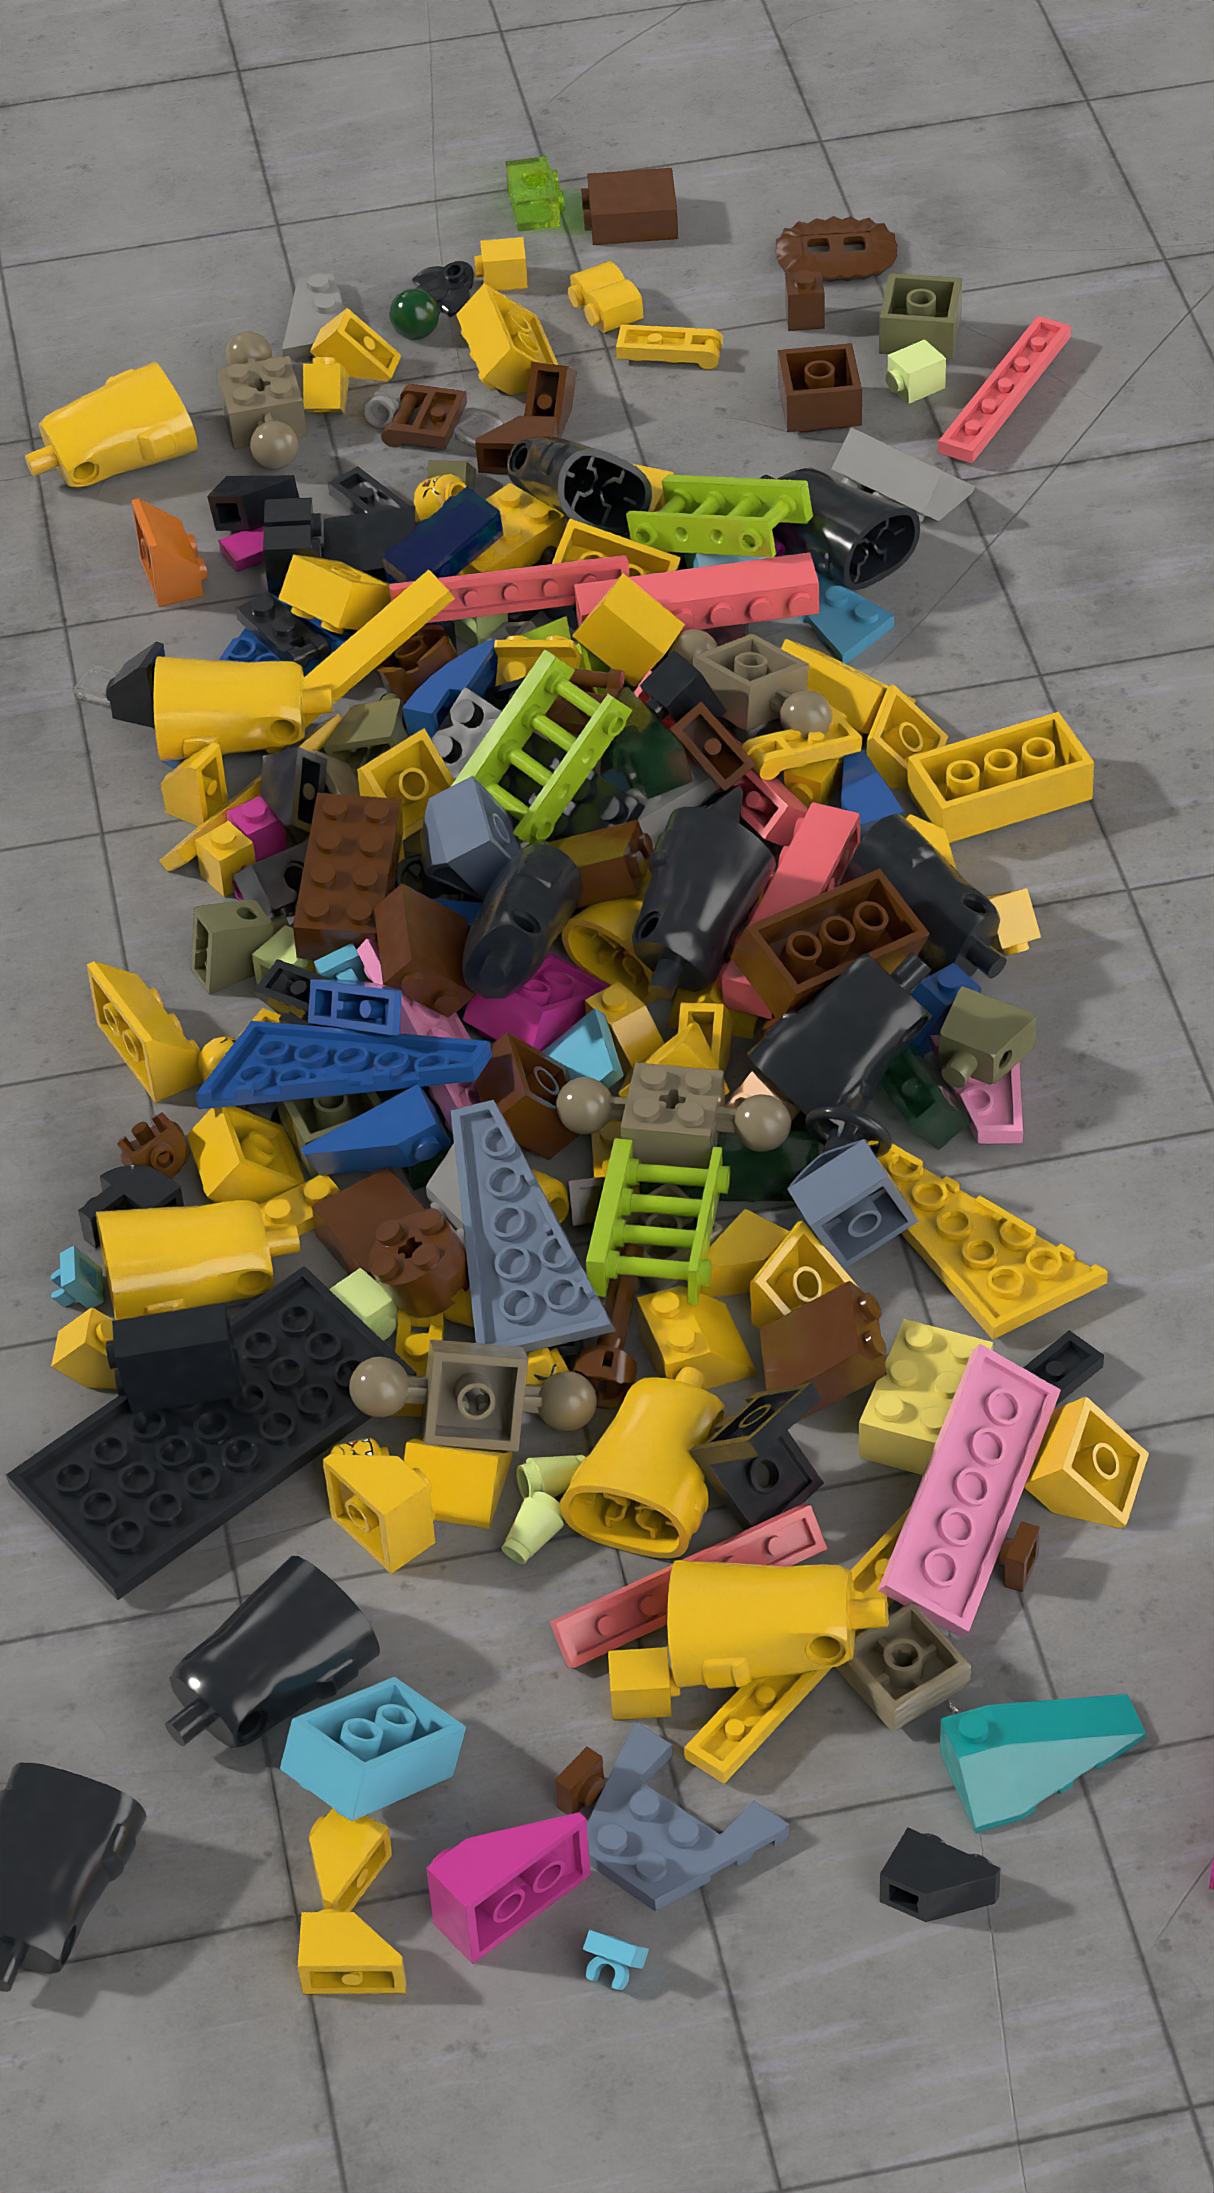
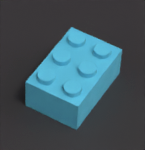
[280,1677,466,1821]

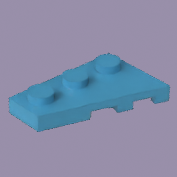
[798,572,894,664]

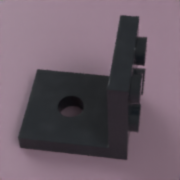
[689,1382,824,1531]

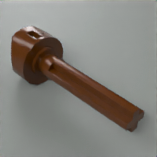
[573,1243,645,1410]

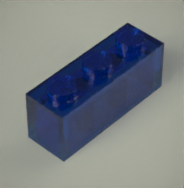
[382,486,504,584]

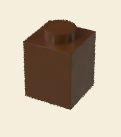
[785,270,825,331]

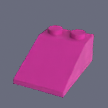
[463,952,611,1052]
[426,1812,591,1964]

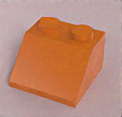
[131,498,208,607]

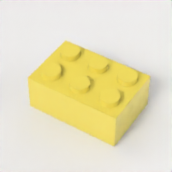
[859,1319,993,1475]

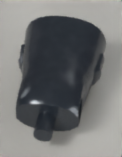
[507,437,652,535]
[760,467,920,590]
[632,807,776,1000]
[839,814,1007,979]
[462,843,583,999]
[746,952,932,1133]
[165,1555,380,1748]
[0,1762,147,1992]

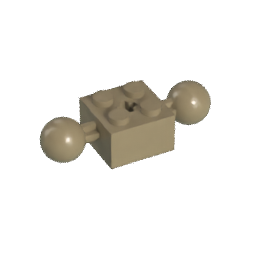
[217,331,307,469]
[668,629,832,738]
[556,1062,791,1169]
[349,1340,597,1452]

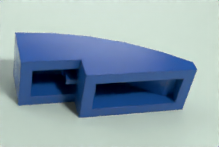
[402,639,498,740]

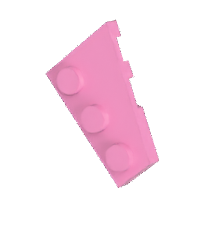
[930,1035,1023,1144]

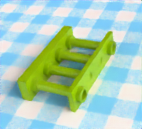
[626,474,813,558]
[451,649,633,845]
[586,1138,730,1305]

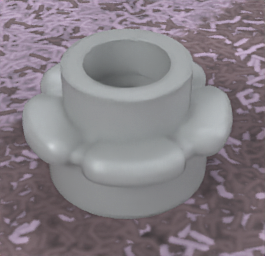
[364,391,400,428]

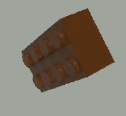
[293,793,404,963]
[730,868,930,1020]

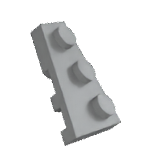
[282,273,345,359]

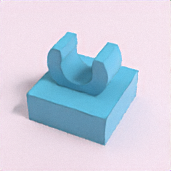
[314,943,367,982]
[51,1246,104,1309]
[583,1930,649,1990]

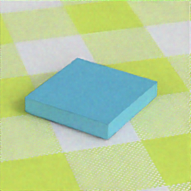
[542,1008,623,1088]

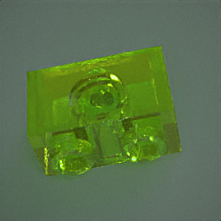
[505,156,565,232]

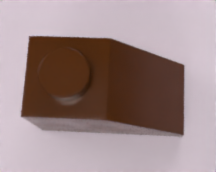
[524,362,577,438]
[475,416,558,474]
[669,702,756,792]

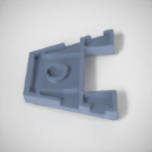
[587,1721,790,1911]

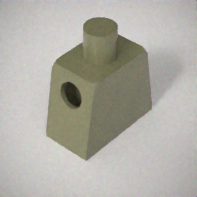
[323,693,408,776]
[190,899,290,994]
[938,986,1036,1088]

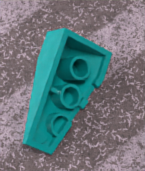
[940,1694,1146,1833]

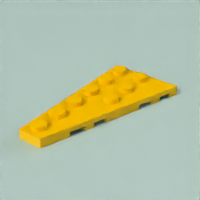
[867,1141,1108,1340]

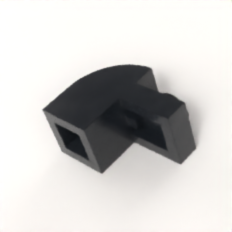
[78,1165,184,1248]

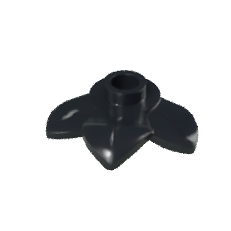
[412,261,475,317]

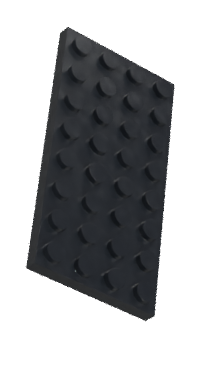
[6,1266,417,1600]

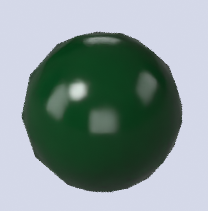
[389,289,440,340]

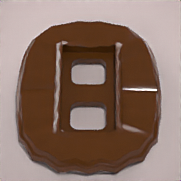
[776,216,898,282]

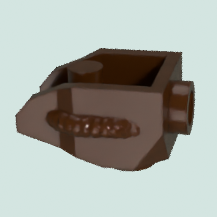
[117,1112,191,1179]

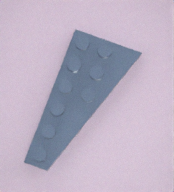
[450,1100,616,1353]

